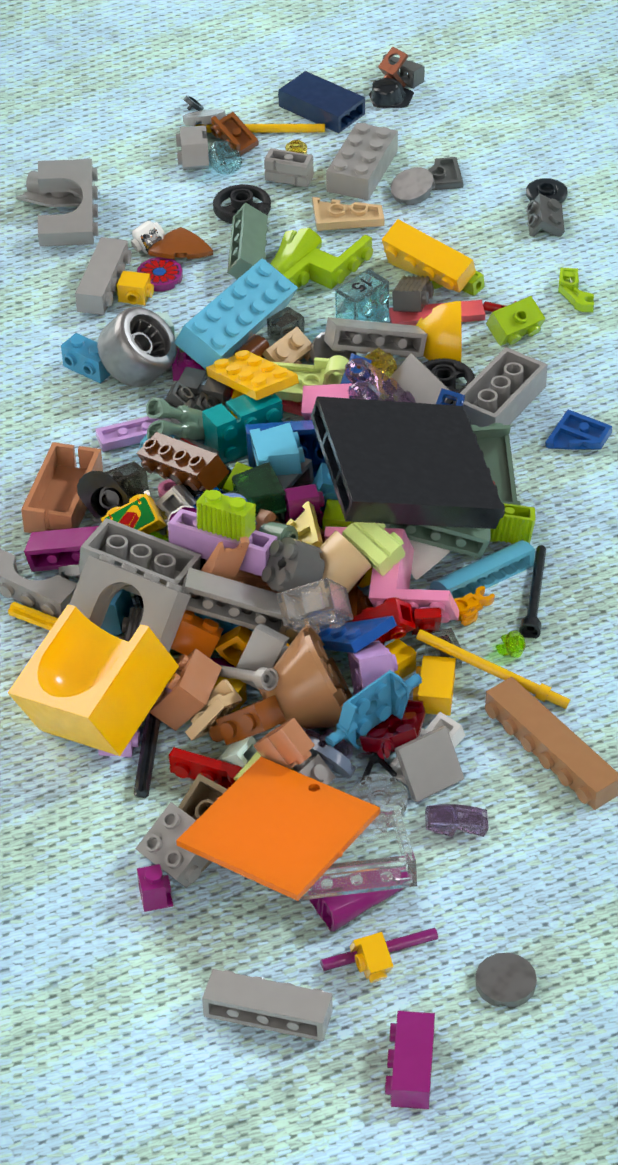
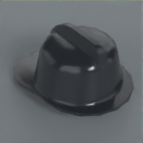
[369,78,414,108]
[77,471,129,519]

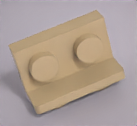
[262,327,312,364]
[185,679,243,741]

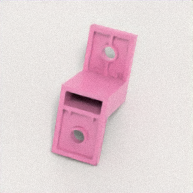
[324,527,459,623]

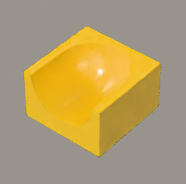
[8,604,179,756]

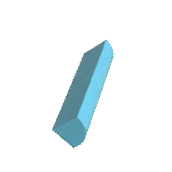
[430,540,535,599]

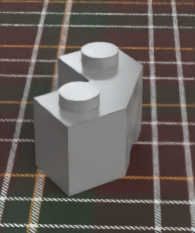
[176,126,209,170]

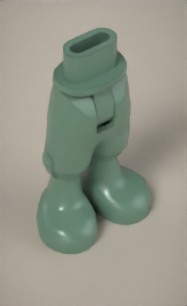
[146,397,205,440]

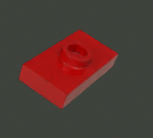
[412,608,442,635]

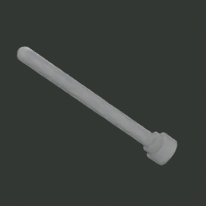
[219,665,279,691]

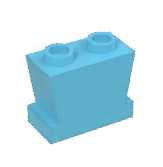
[250,422,305,481]

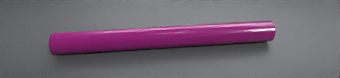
[320,927,438,971]

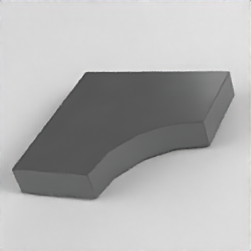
[428,157,463,190]

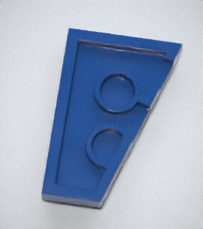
[316,616,397,653]

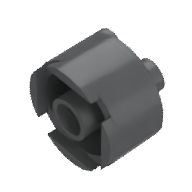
[262,537,325,599]

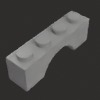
[0,549,77,618]

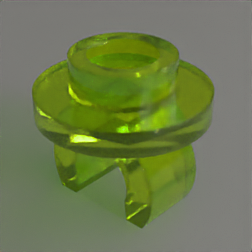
[495,630,526,658]

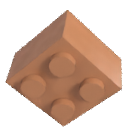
[149,649,222,731]

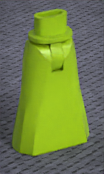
[270,227,322,275]

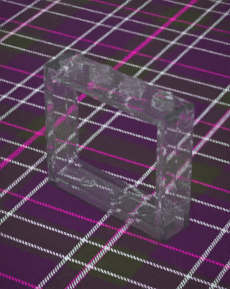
[300,809,417,900]

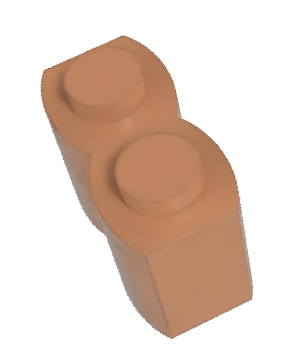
[253,718,315,769]

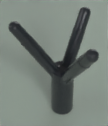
[358,752,397,786]

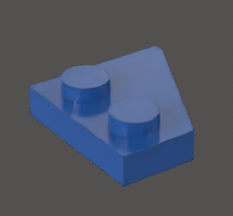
[545,409,612,450]

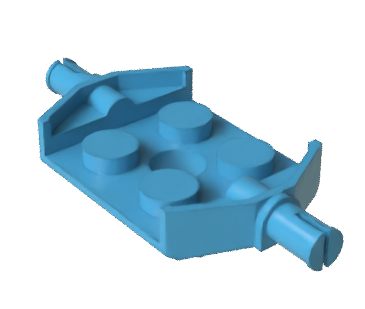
[325,670,422,750]

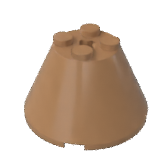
[259,625,353,729]

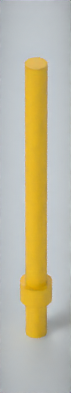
[195,124,325,134]
[416,629,571,709]

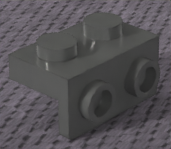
[526,193,565,237]

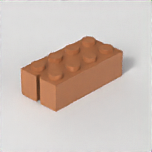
[21,442,103,533]

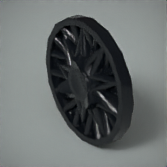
[526,178,568,203]

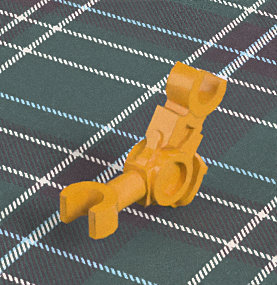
[454,586,495,626]

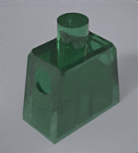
[222,462,287,517]

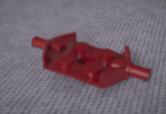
[359,700,426,759]

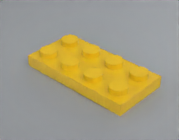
[206,350,299,400]

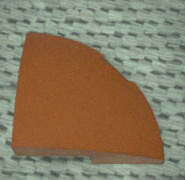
[148,227,213,259]

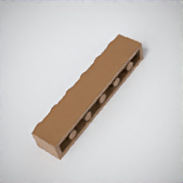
[485,677,618,810]

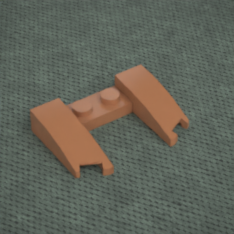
[201,537,300,595]

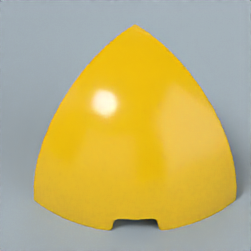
[416,301,462,363]

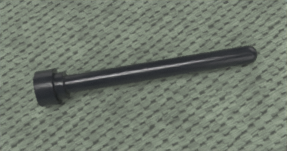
[519,545,546,639]

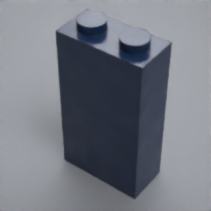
[278,71,365,134]

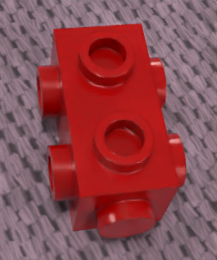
[352,597,416,645]

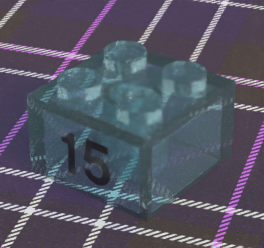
[335,269,389,322]

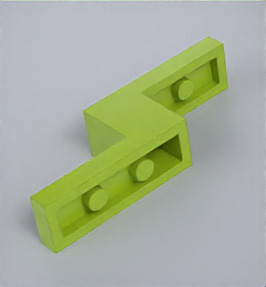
[283,235,373,289]

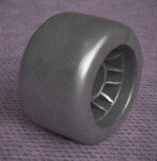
[97,307,177,387]

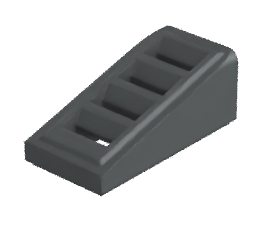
[383,54,425,89]

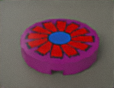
[137,258,183,292]

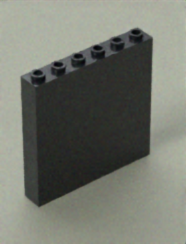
[311,396,505,529]

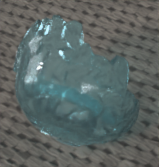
[209,141,242,175]

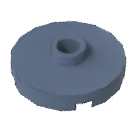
[309,737,356,778]

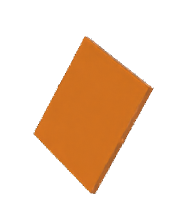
[176,757,380,901]

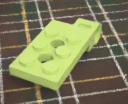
[273,355,349,402]

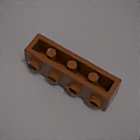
[136,432,229,492]

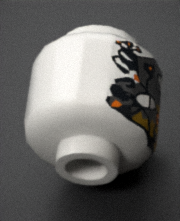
[131,221,165,254]

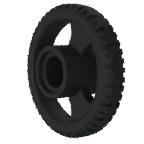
[213,184,271,224]
[423,358,475,404]

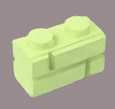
[342,522,405,576]

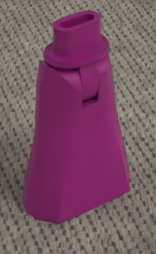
[307,863,413,931]

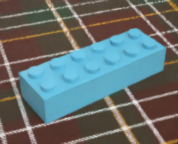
[174,258,298,370]

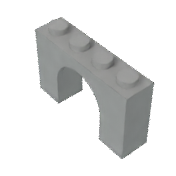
[38,159,98,246]
[69,554,191,652]

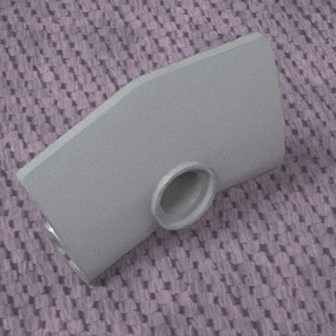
[16,171,95,207]

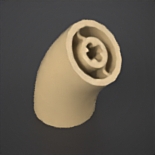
[286,530,372,623]

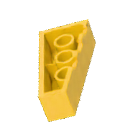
[382,219,476,293]

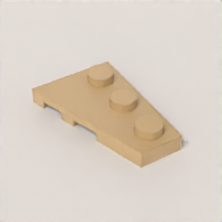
[312,197,384,231]

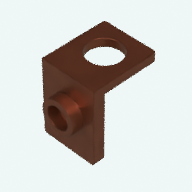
[378,47,408,88]

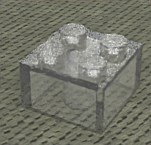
[277,578,353,634]

